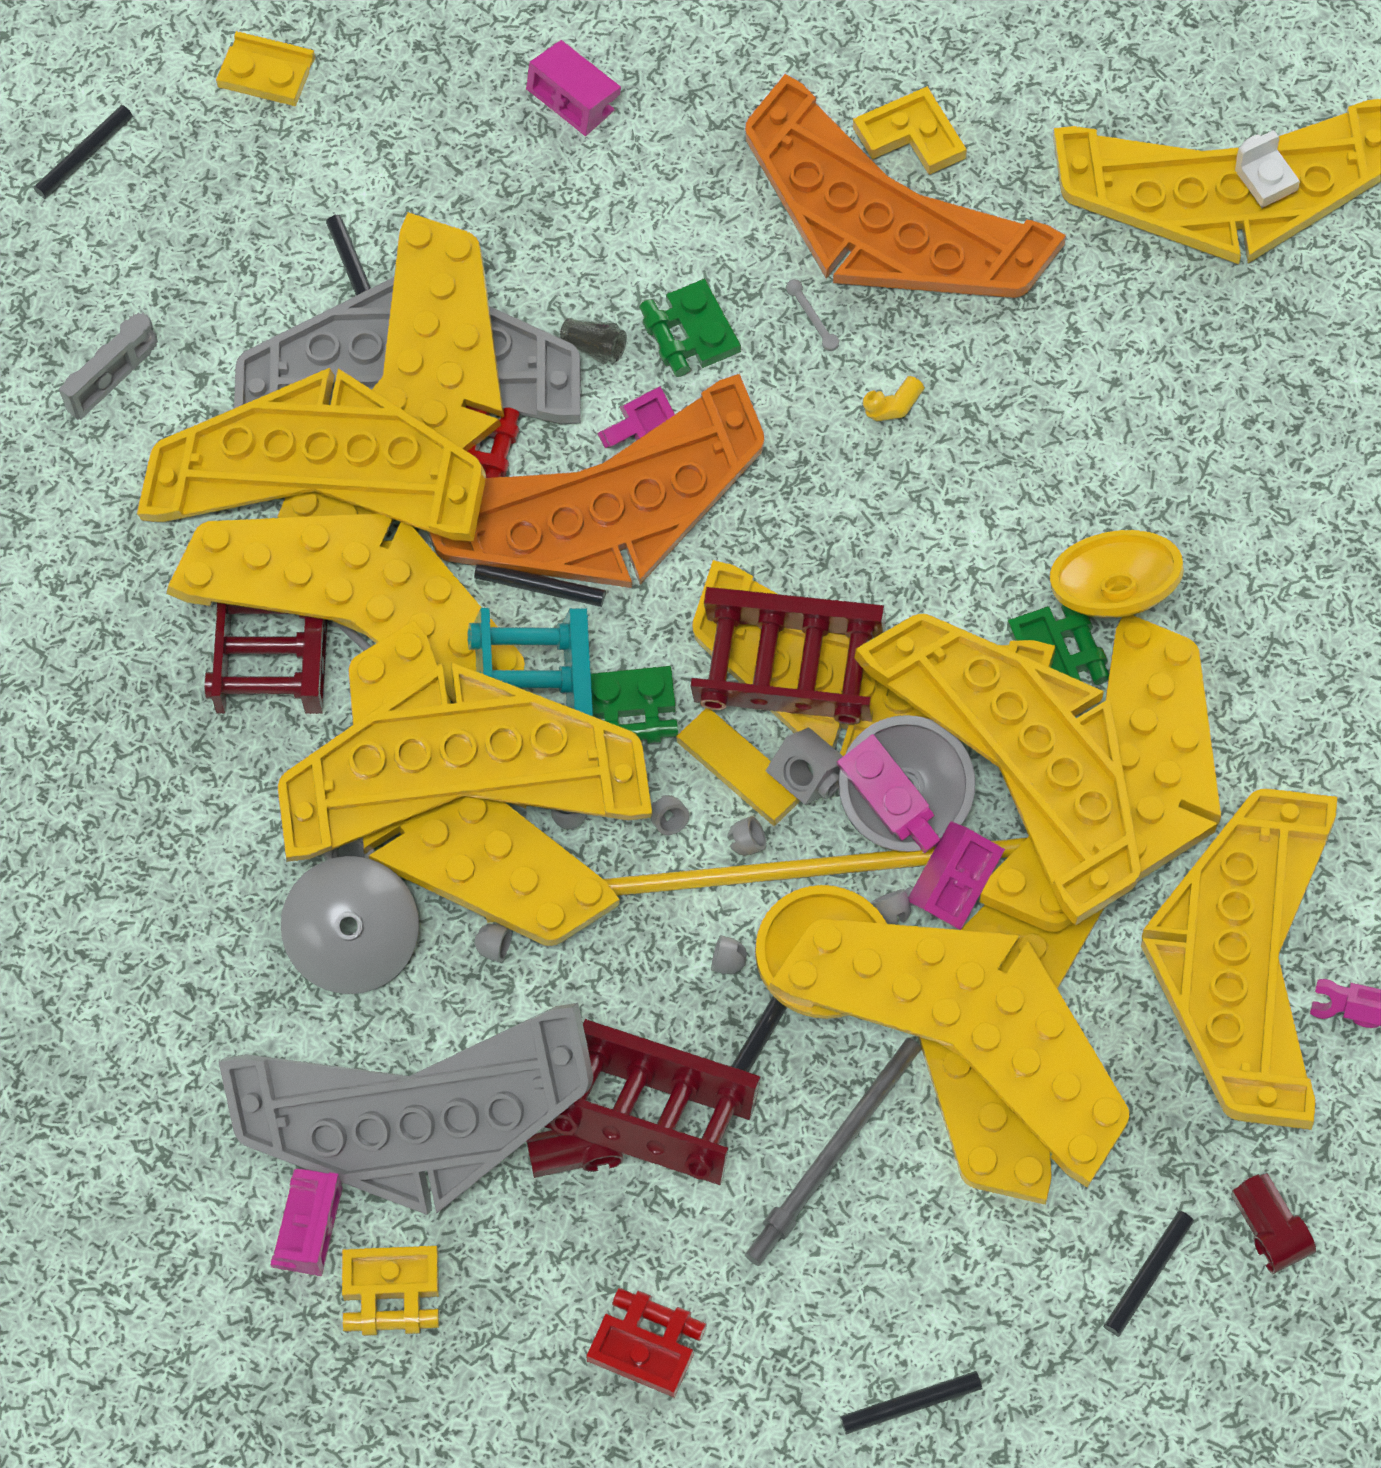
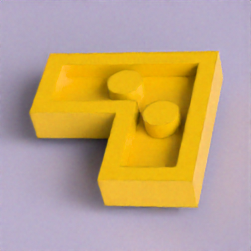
[853,86,967,175]

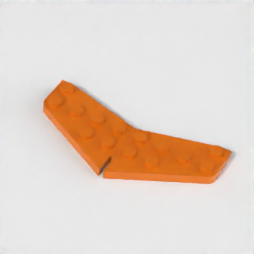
[745,74,1066,298]
[427,374,764,588]

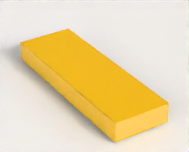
[676,708,800,826]

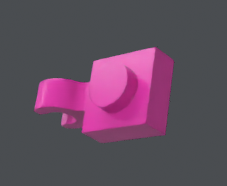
[597,386,675,448]
[1310,979,1381,1028]

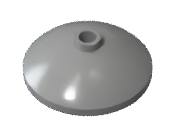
[838,715,975,852]
[281,856,419,994]

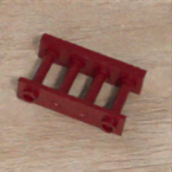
[690,587,886,725]
[204,602,328,714]
[544,1019,761,1185]

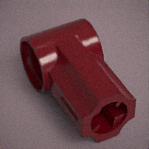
[526,1130,624,1178]
[1231,1173,1316,1274]

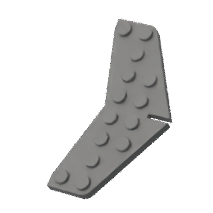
[234,277,581,424]
[219,1003,593,1215]

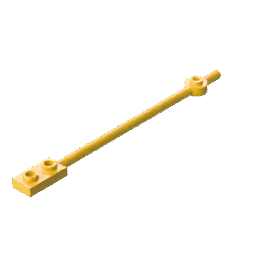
[486,838,1026,923]

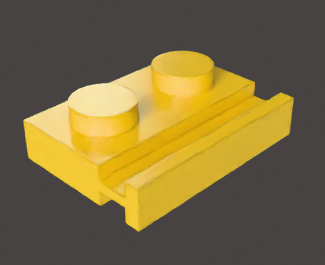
[216,31,315,106]

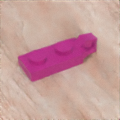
[836,734,941,853]

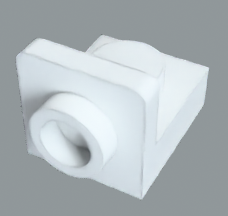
[1235,130,1300,208]

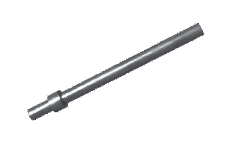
[745,1038,921,1266]

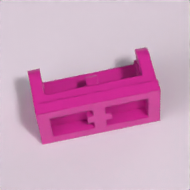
[526,40,621,137]
[908,821,1005,930]
[270,1169,343,1276]

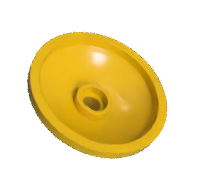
[1050,530,1184,618]
[755,885,887,1019]

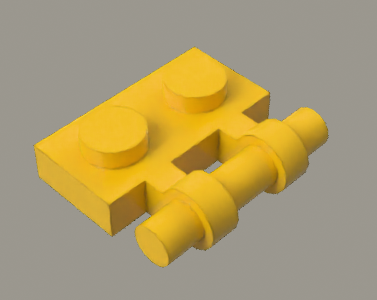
[342,1246,439,1336]

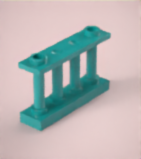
[467,608,593,716]

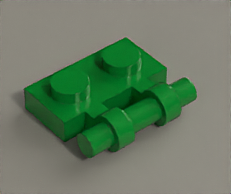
[639,278,741,377]
[1007,605,1109,685]
[591,666,678,744]

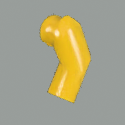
[863,376,925,421]

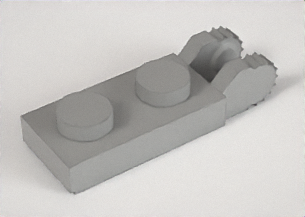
[59,312,158,420]

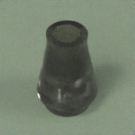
[560,318,627,364]

